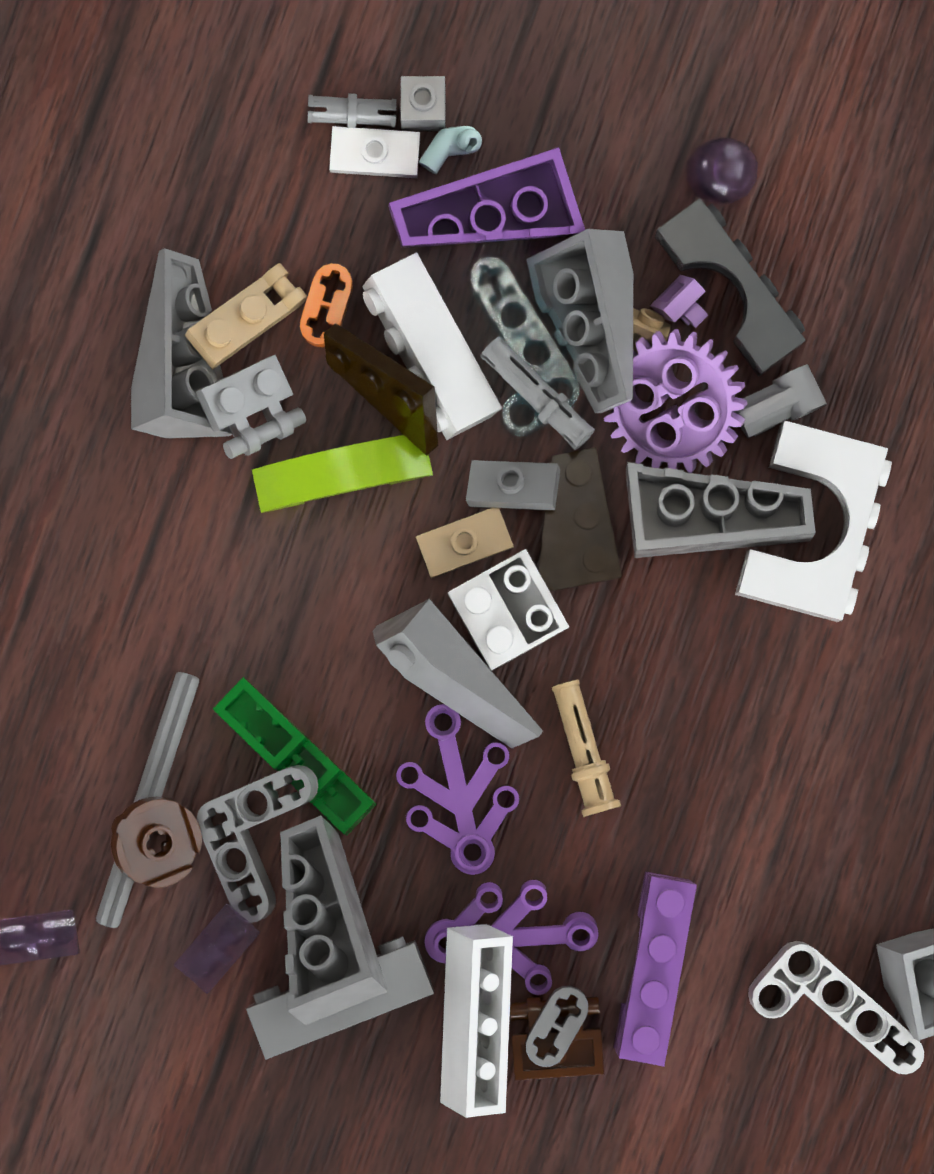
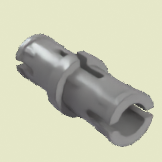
[307,93,396,128]

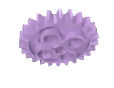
[604,329,747,473]

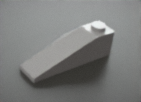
[373,599,543,748]

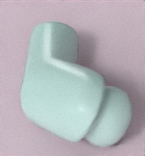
[418,126,482,174]

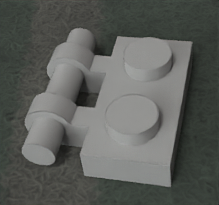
[195,355,306,459]

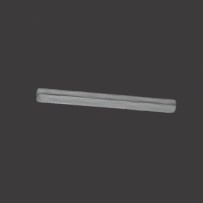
[96,672,199,928]

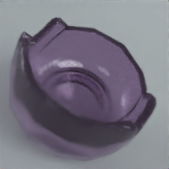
[687,137,758,205]

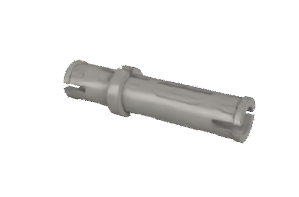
[480,336,595,450]

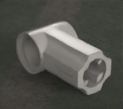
[734,364,827,439]

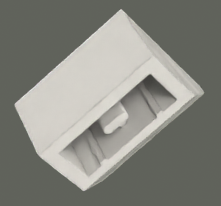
[448,549,569,671]

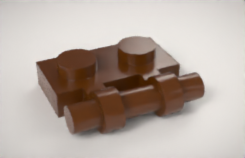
[510,995,604,1081]

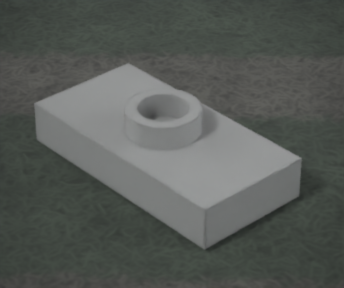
[466,460,560,510]

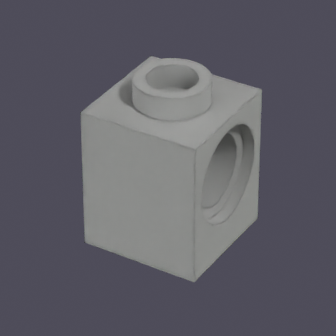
[401,76,446,131]

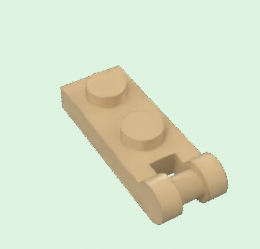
[185,263,308,370]

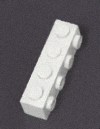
[362,252,502,440]
[440,924,513,1118]

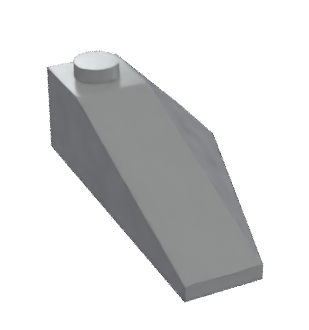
[526,229,634,413]
[131,248,233,438]
[876,928,934,1041]

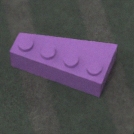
[388,147,585,248]

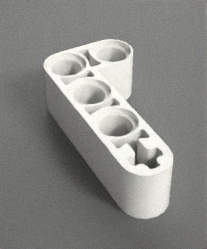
[748,941,924,1074]

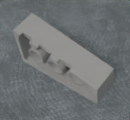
[625,462,816,558]
[280,815,388,1025]

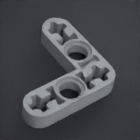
[197,765,318,923]

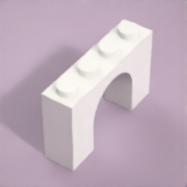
[735,421,892,622]

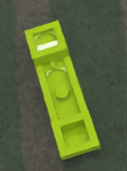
[252,435,433,513]

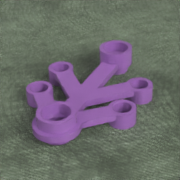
[396,704,519,875]
[425,880,598,995]

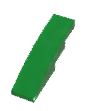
[213,677,377,836]

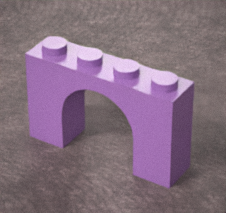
[614,872,697,1066]

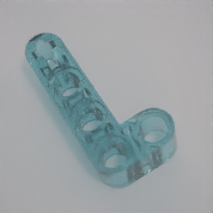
[470,257,580,437]

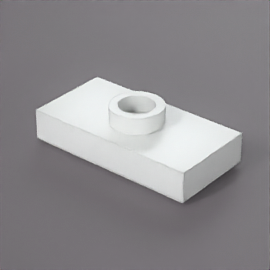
[329,126,420,178]

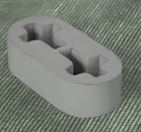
[525,985,588,1067]

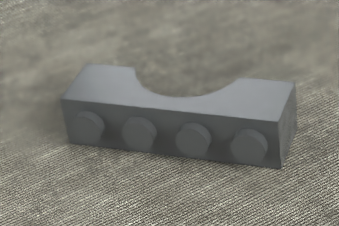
[655,198,806,377]

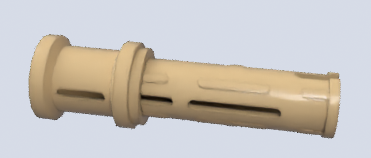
[551,680,621,817]

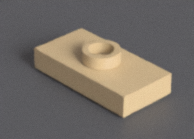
[415,508,514,579]

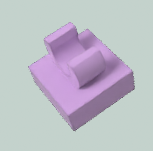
[650,275,708,328]

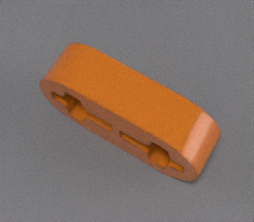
[300,263,353,347]

